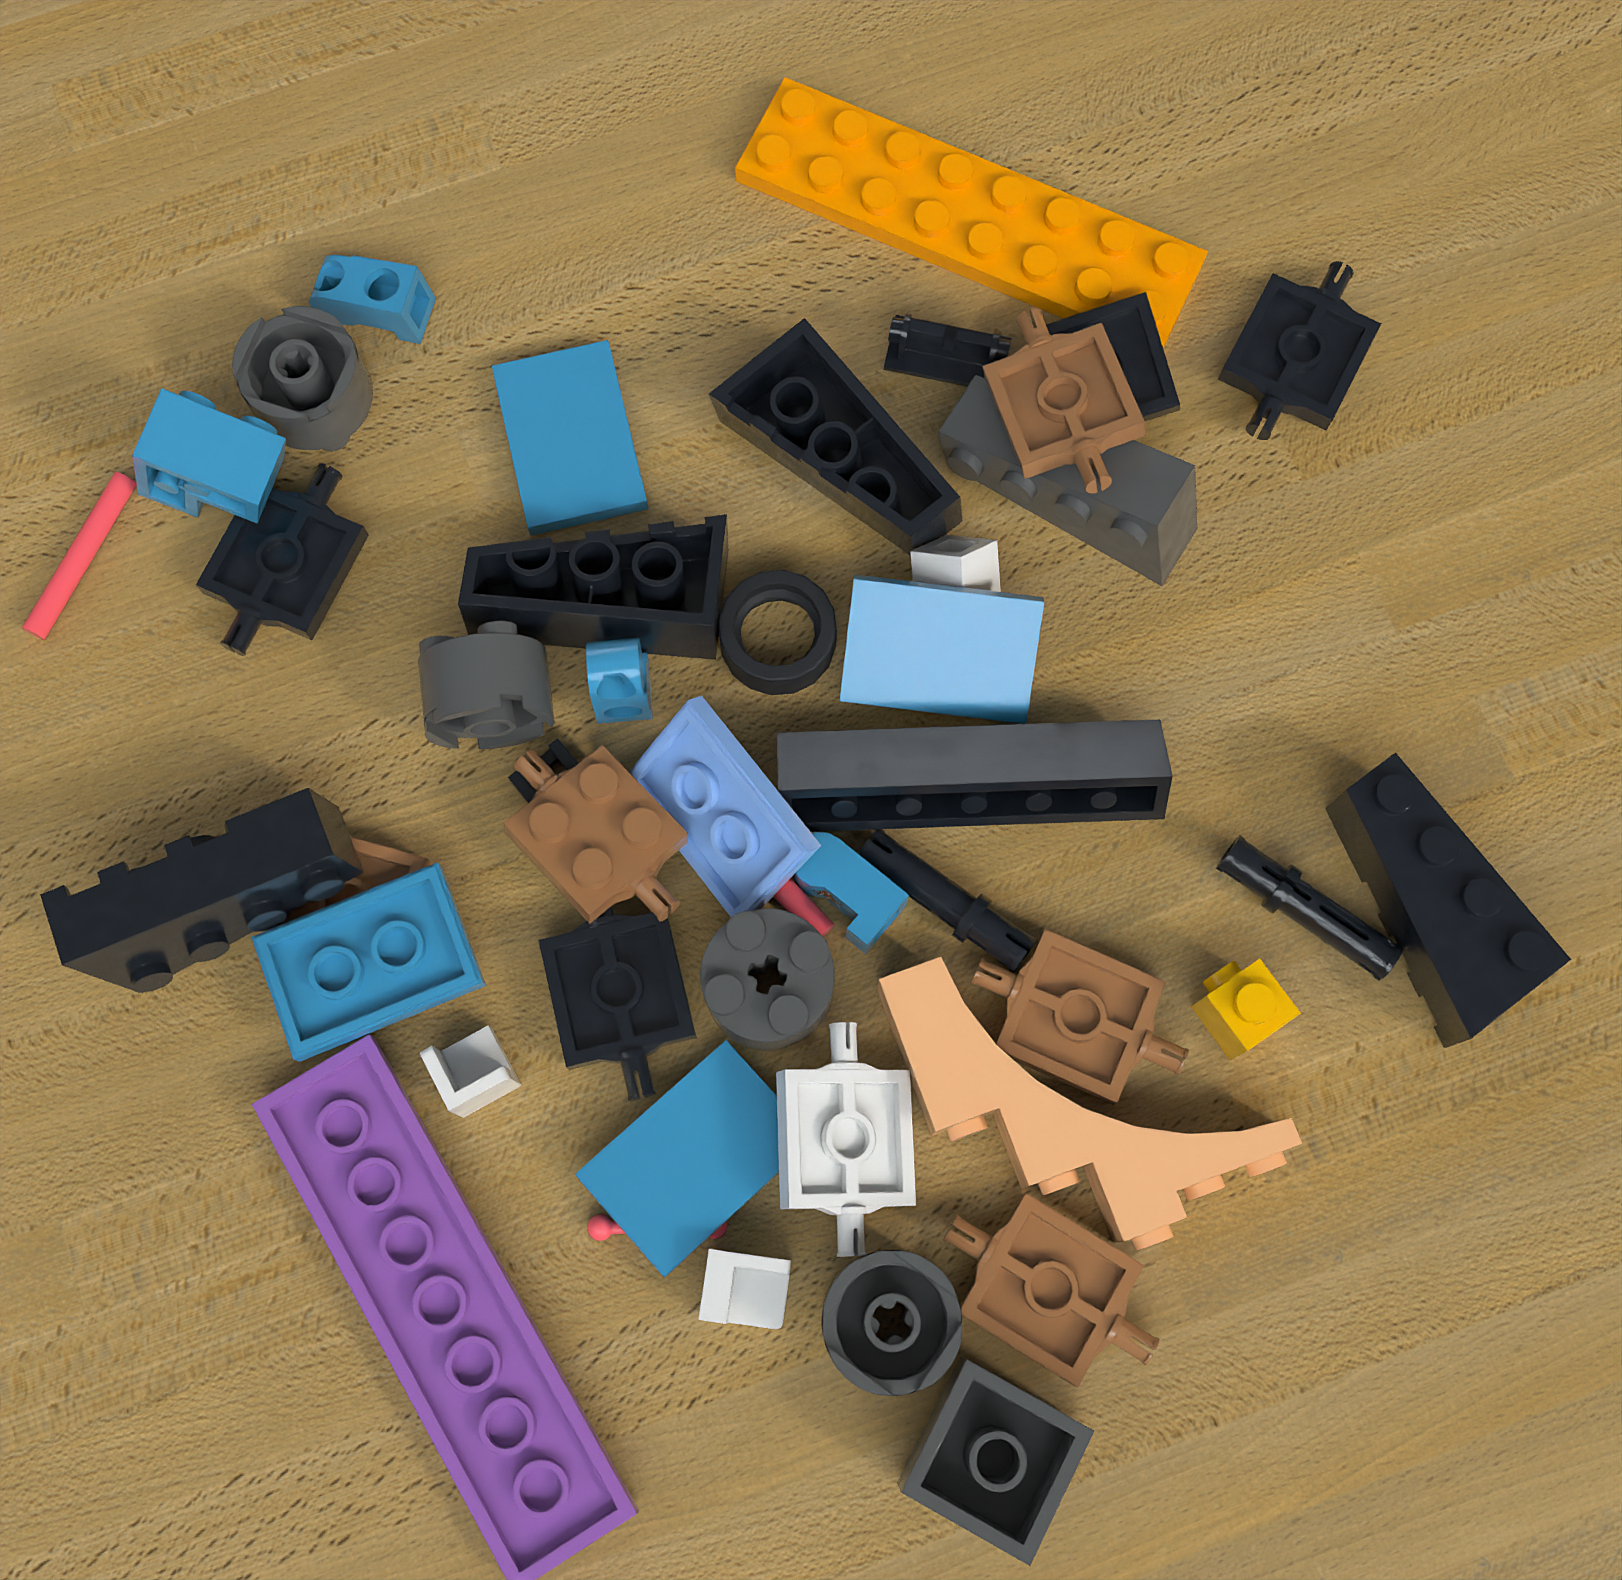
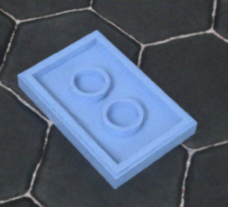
[629,695,821,917]

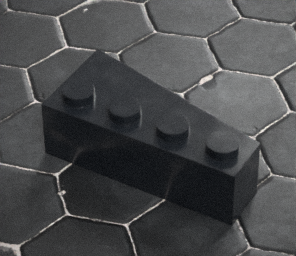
[709,318,963,556]
[458,514,729,660]
[1325,752,1572,1048]
[40,788,364,993]

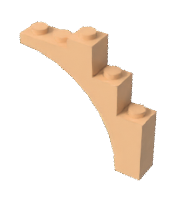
[877,957,1302,1250]

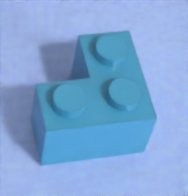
[132,388,286,524]

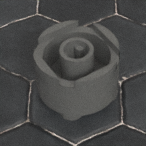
[232,306,373,452]
[418,621,555,749]
[700,909,834,1051]
[821,1250,962,1396]

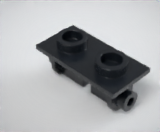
[883,313,1012,387]

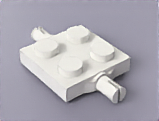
[776,1022,916,1257]

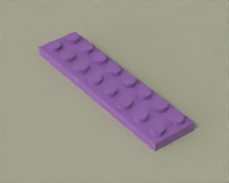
[252,1034,639,1580]

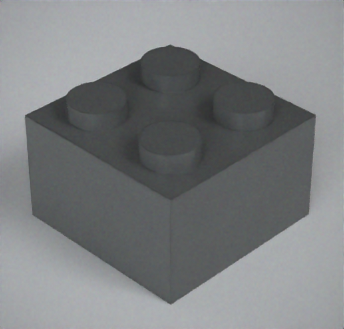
[897,1356,1094,1566]

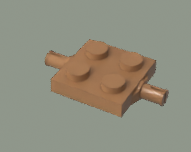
[983,307,1146,493]
[503,745,688,924]
[971,929,1189,1105]
[943,1193,1160,1388]

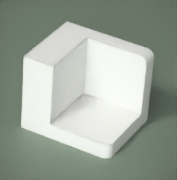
[910,534,1001,592]
[420,1026,522,1118]
[698,1249,792,1329]

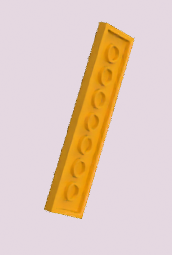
[735,77,1208,349]

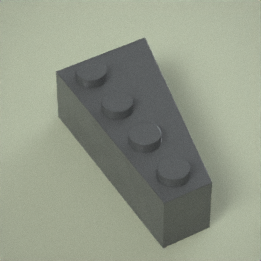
[938,375,1198,586]

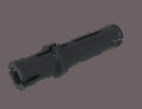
[858,829,1037,973]
[1216,835,1404,981]

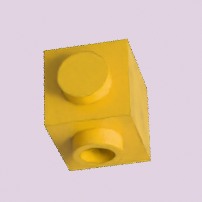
[1191,958,1301,1060]

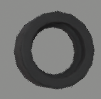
[718,570,837,695]

